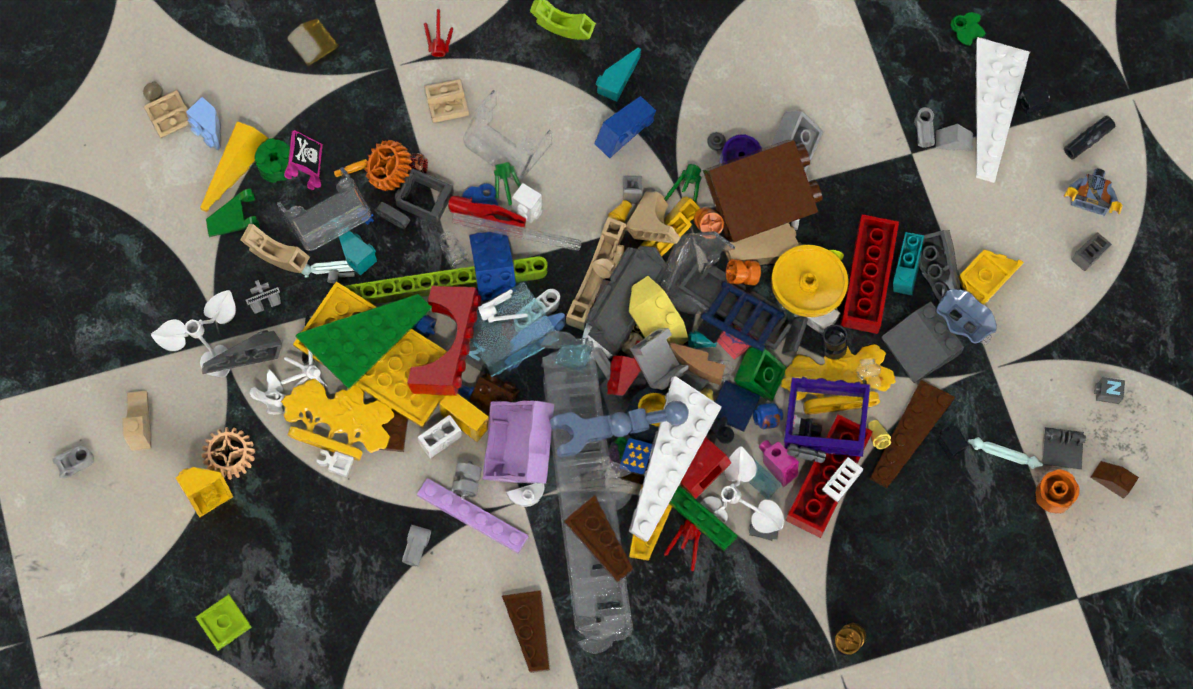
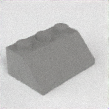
[771,111,823,173]

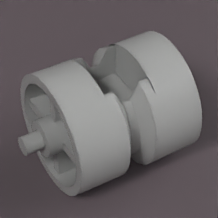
[451,461,482,499]

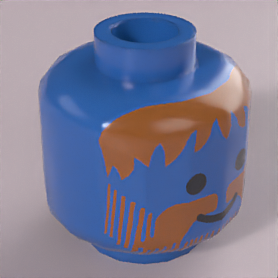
[753,403,783,429]

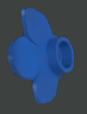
[462,183,498,206]

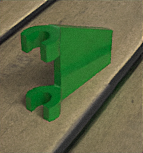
[206,189,260,237]

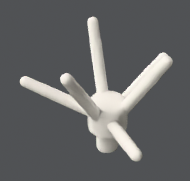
[281,350,328,388]

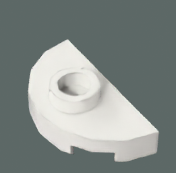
[506,483,545,507]

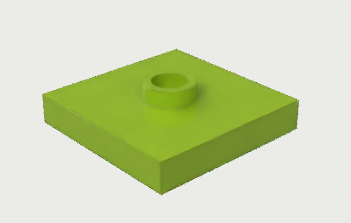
[195,594,252,651]

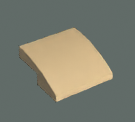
[424,79,469,123]
[143,90,189,138]

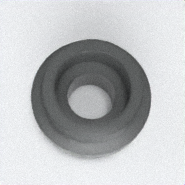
[707,132,726,151]

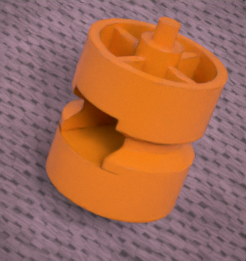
[694,207,724,237]
[726,259,761,285]

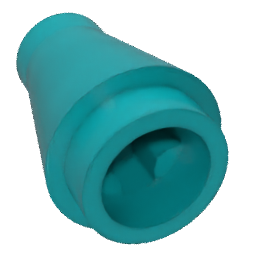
[688,331,717,349]

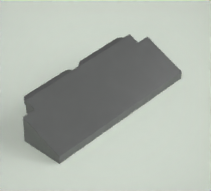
[586,246,668,356]
[679,264,792,351]

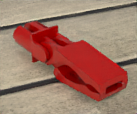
[448,196,526,232]

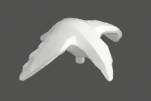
[250,369,286,415]

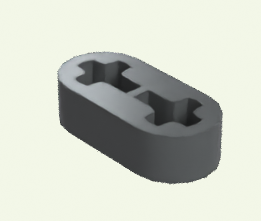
[375,202,410,229]

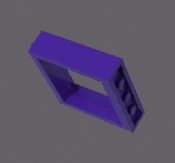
[784,377,870,457]

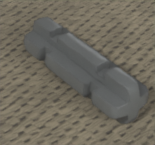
[787,444,826,463]

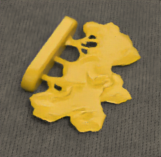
[781,344,896,415]
[281,378,394,461]

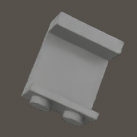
[630,328,689,390]

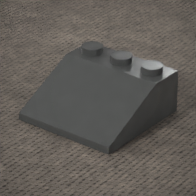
[881,302,964,383]

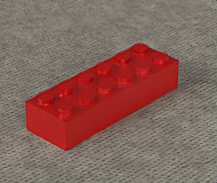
[840,214,899,334]
[785,414,873,538]

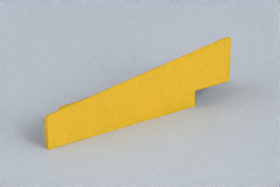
[638,197,700,256]

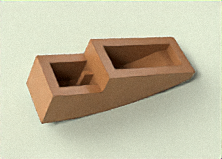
[670,342,726,385]

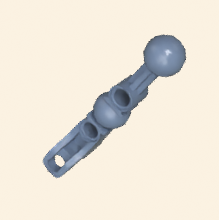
[549,401,689,458]

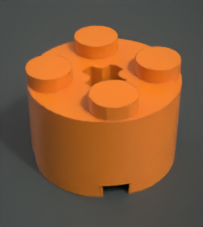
[1035,469,1080,513]

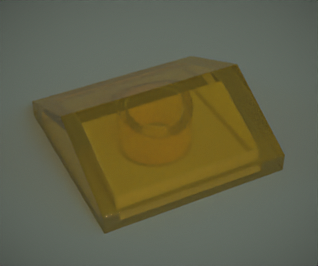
[287,18,338,66]

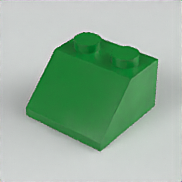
[733,347,787,401]

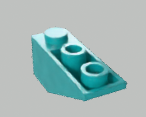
[334,220,377,275]
[893,232,924,295]

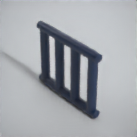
[701,281,785,351]

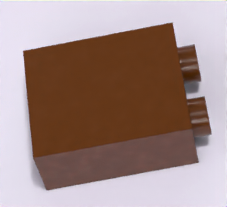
[703,140,822,243]

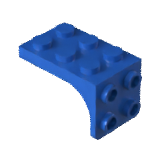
[469,230,517,301]

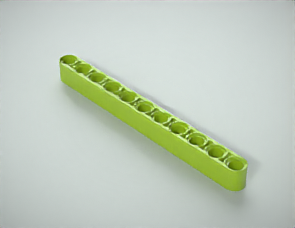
[345,256,547,304]

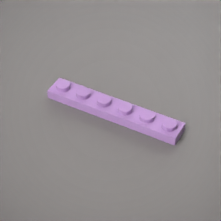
[417,478,529,554]

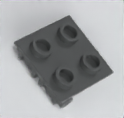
[1043,427,1086,469]

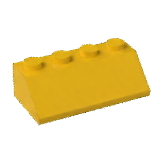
[175,467,233,518]

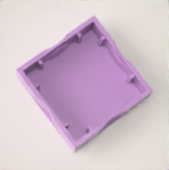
[483,401,554,483]

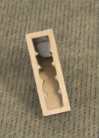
[625,192,680,244]
[122,391,151,450]

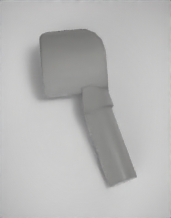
[327,270,354,284]

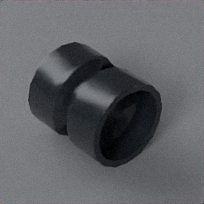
[822,325,848,360]

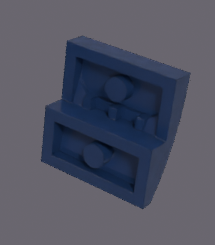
[715,380,761,432]

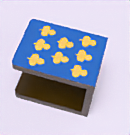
[619,438,653,485]

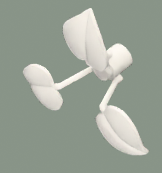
[151,290,236,378]
[700,447,784,533]

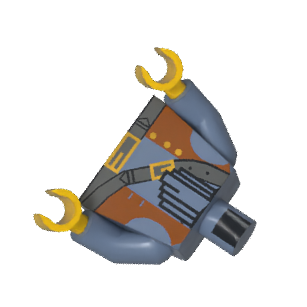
[1064,169,1123,216]

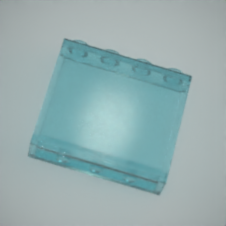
[470,282,559,377]

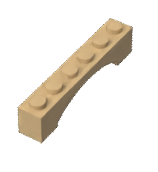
[566,217,626,331]

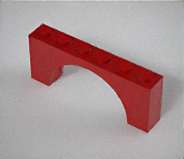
[407,286,481,396]

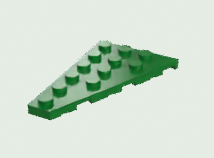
[295,294,432,390]

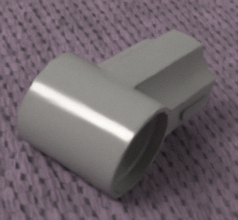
[914,107,935,147]
[402,525,431,567]

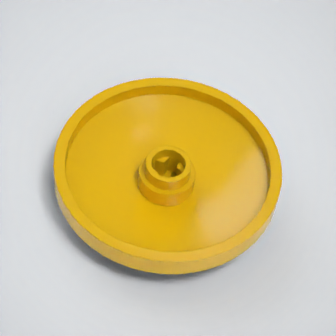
[771,245,848,317]

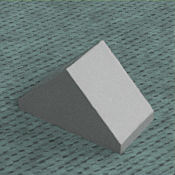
[935,124,973,151]
[623,176,642,204]

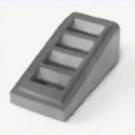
[1071,232,1112,271]

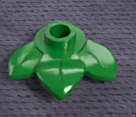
[951,12,986,46]

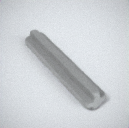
[592,348,629,399]

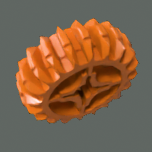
[364,140,412,191]

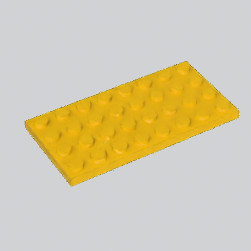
[293,282,448,428]

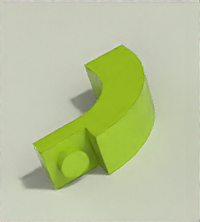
[530,0,596,40]

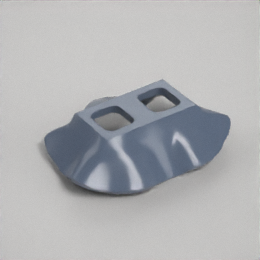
[936,289,997,344]

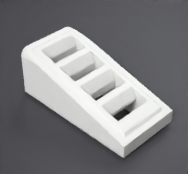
[822,457,863,502]

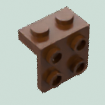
[469,373,520,417]

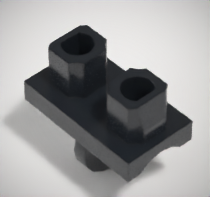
[707,416,734,444]

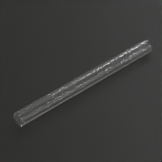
[452,213,581,251]

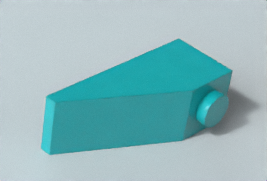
[596,48,641,102]

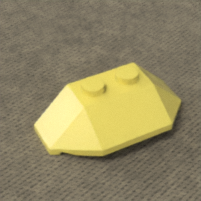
[628,276,689,346]

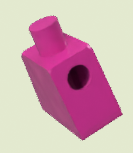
[759,440,799,487]

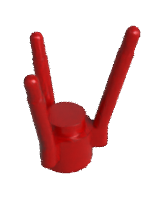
[424,9,454,57]
[664,520,701,571]

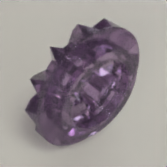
[608,442,621,474]

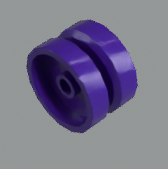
[719,135,762,163]

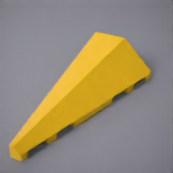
[200,121,269,212]

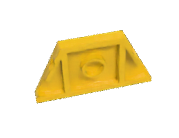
[959,250,1024,305]

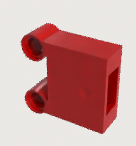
[679,437,731,499]

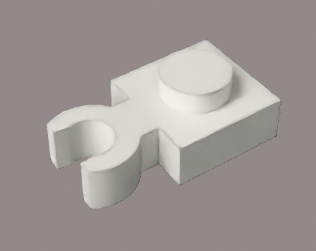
[316,450,354,477]

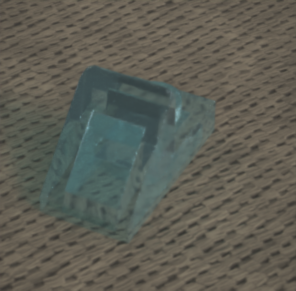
[554,345,593,373]

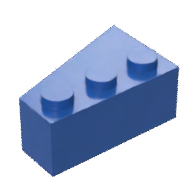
[594,96,656,158]

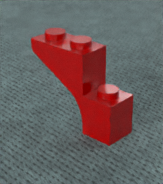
[607,341,641,395]

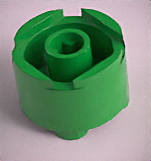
[255,138,290,183]

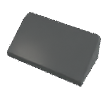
[782,317,808,358]

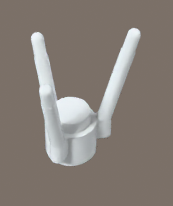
[478,290,528,323]

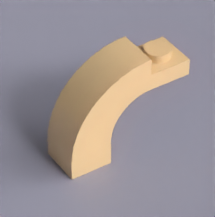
[240,224,310,273]

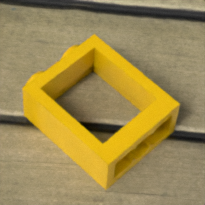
[439,393,489,442]

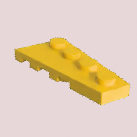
[629,485,672,561]

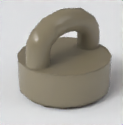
[143,81,163,102]

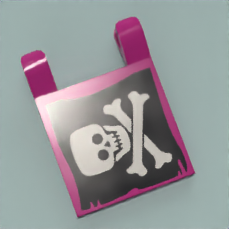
[284,130,323,190]

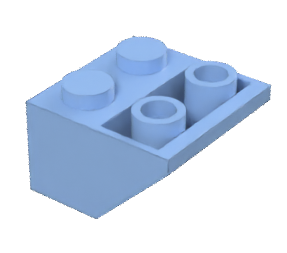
[186,97,221,150]

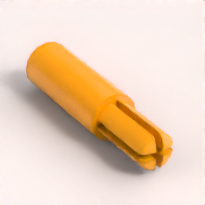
[334,159,368,177]

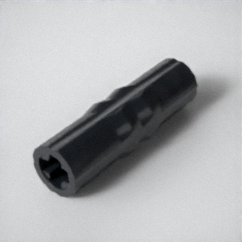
[1064,115,1116,160]

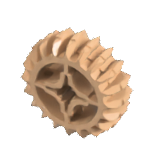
[201,427,255,480]

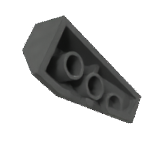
[919,230,960,302]
[202,330,282,374]

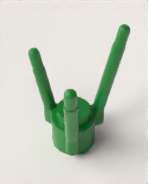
[494,162,521,205]
[664,164,702,203]

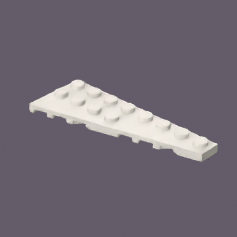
[975,37,1030,183]
[629,376,721,542]

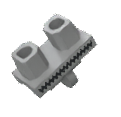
[246,280,281,314]

